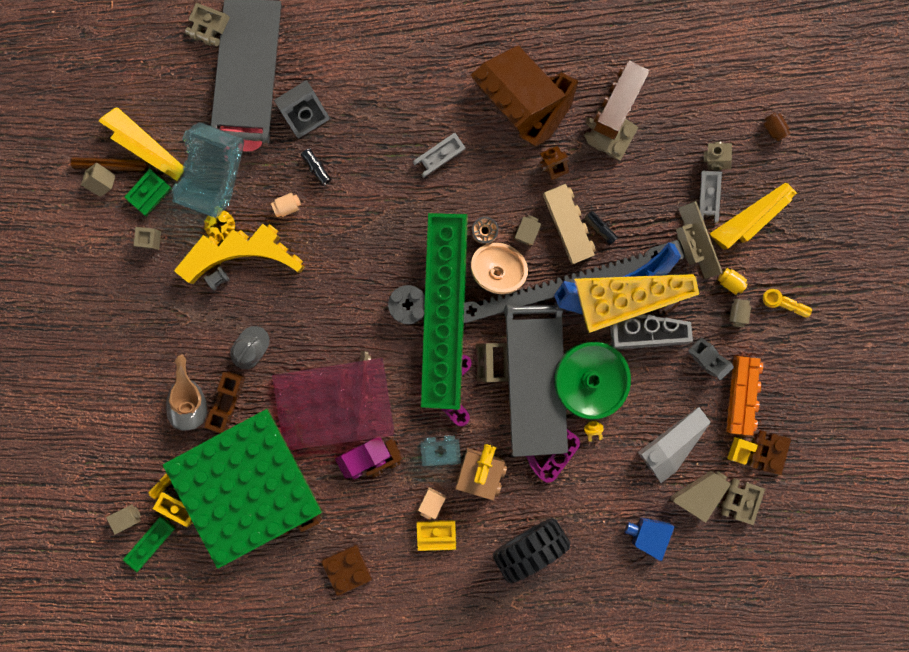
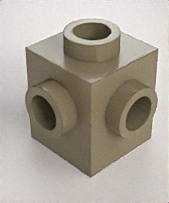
[704,142,732,171]

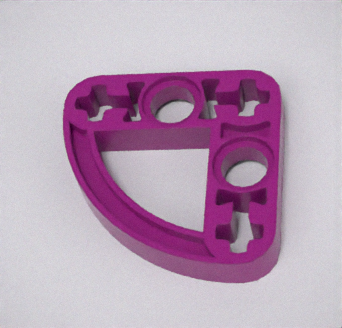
[526,429,580,482]

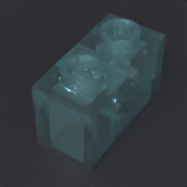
[421,436,461,466]

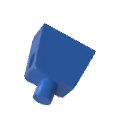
[625,518,674,561]

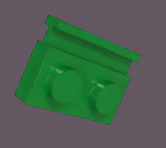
[124,169,172,216]

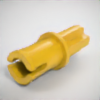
[474,444,496,485]

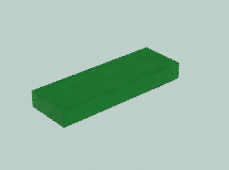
[123,516,176,572]

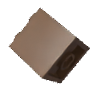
[456,448,507,501]

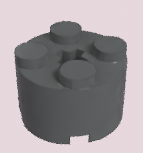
[388,285,425,324]

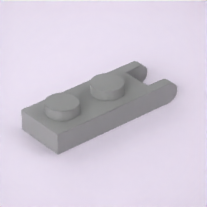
[413,133,466,178]
[699,171,722,223]

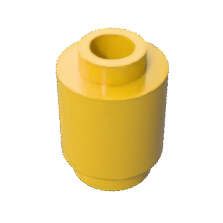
[717,267,748,295]

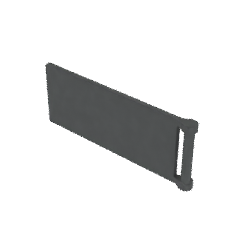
[209,0,282,144]
[504,303,568,457]

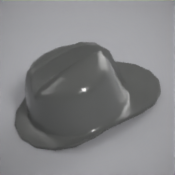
[230,326,269,369]

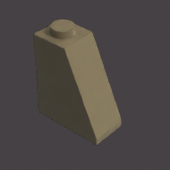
[670,471,731,523]

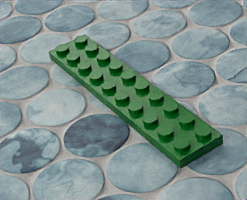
[421,213,468,410]

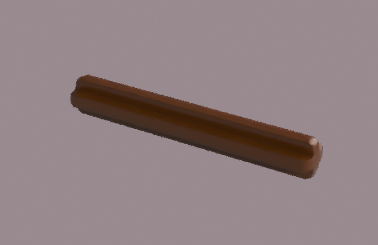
[70,157,148,172]

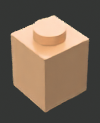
[418,487,446,519]

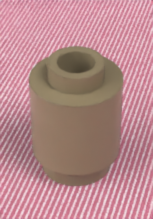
[729,299,751,328]

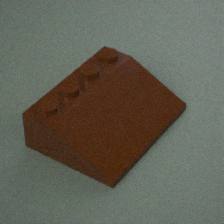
[470,45,566,136]

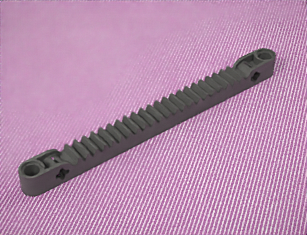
[464,240,685,324]

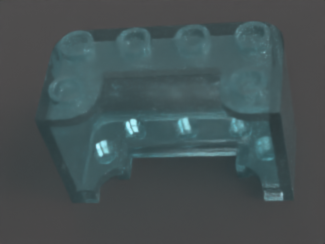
[172,122,244,218]

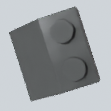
[274,80,330,139]

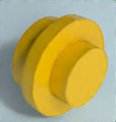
[763,289,783,308]

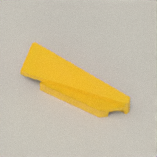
[99,108,185,181]
[710,183,797,250]

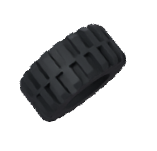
[493,518,570,584]

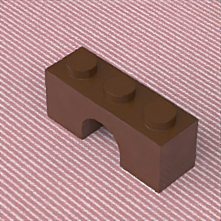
[204,372,245,433]

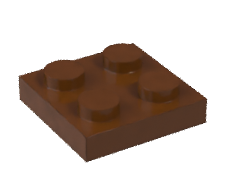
[321,544,372,596]

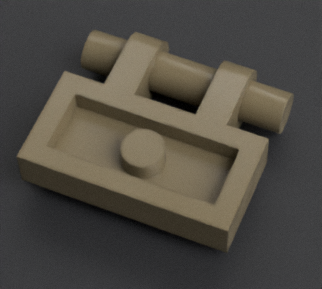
[185,3,230,46]
[721,478,765,525]

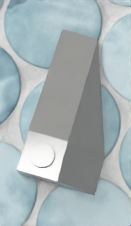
[638,407,711,483]

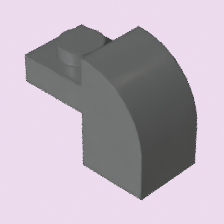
[688,338,734,380]

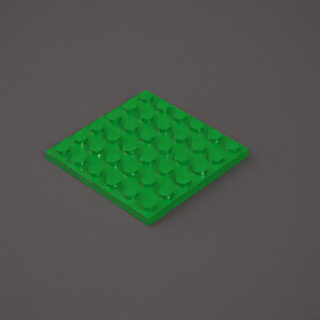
[162,409,322,569]

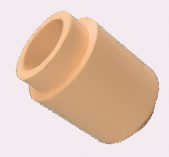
[271,192,301,217]

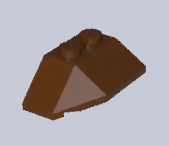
[519,72,578,146]

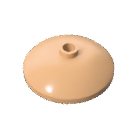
[471,243,528,294]

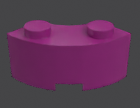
[335,436,390,479]

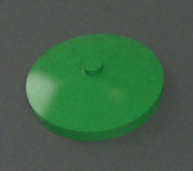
[555,342,631,419]

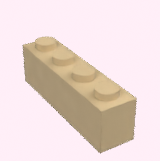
[543,184,596,265]

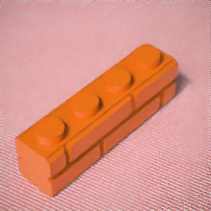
[726,356,763,435]

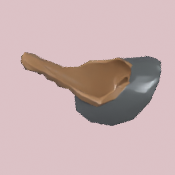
[165,355,207,431]

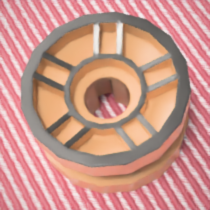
[472,217,498,245]

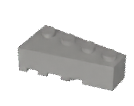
[610,314,693,349]

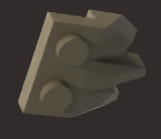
[584,108,638,161]

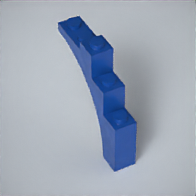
[554,242,681,314]

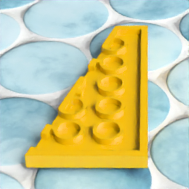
[574,274,699,333]

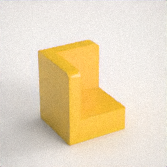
[727,437,758,465]

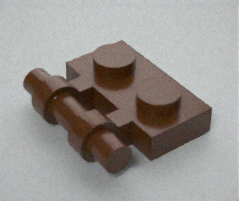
[750,430,791,476]

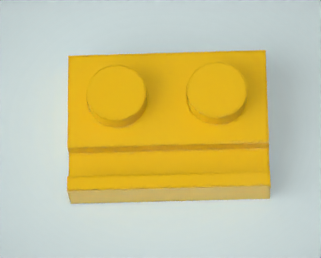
[417,520,456,551]

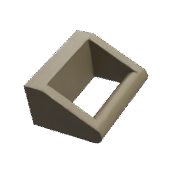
[476,343,509,382]

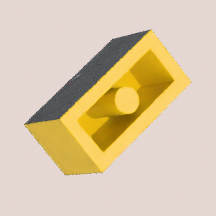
[153,489,193,527]

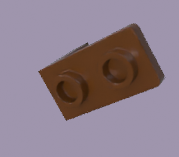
[366,437,403,477]

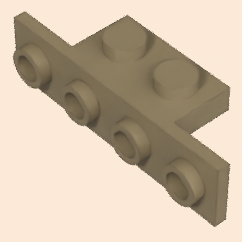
[676,201,723,279]

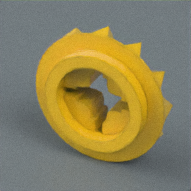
[204,210,235,241]

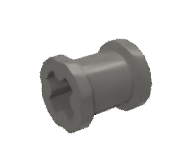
[204,266,230,291]

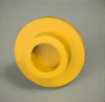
[584,421,604,442]

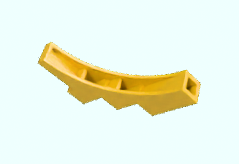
[174,224,305,284]

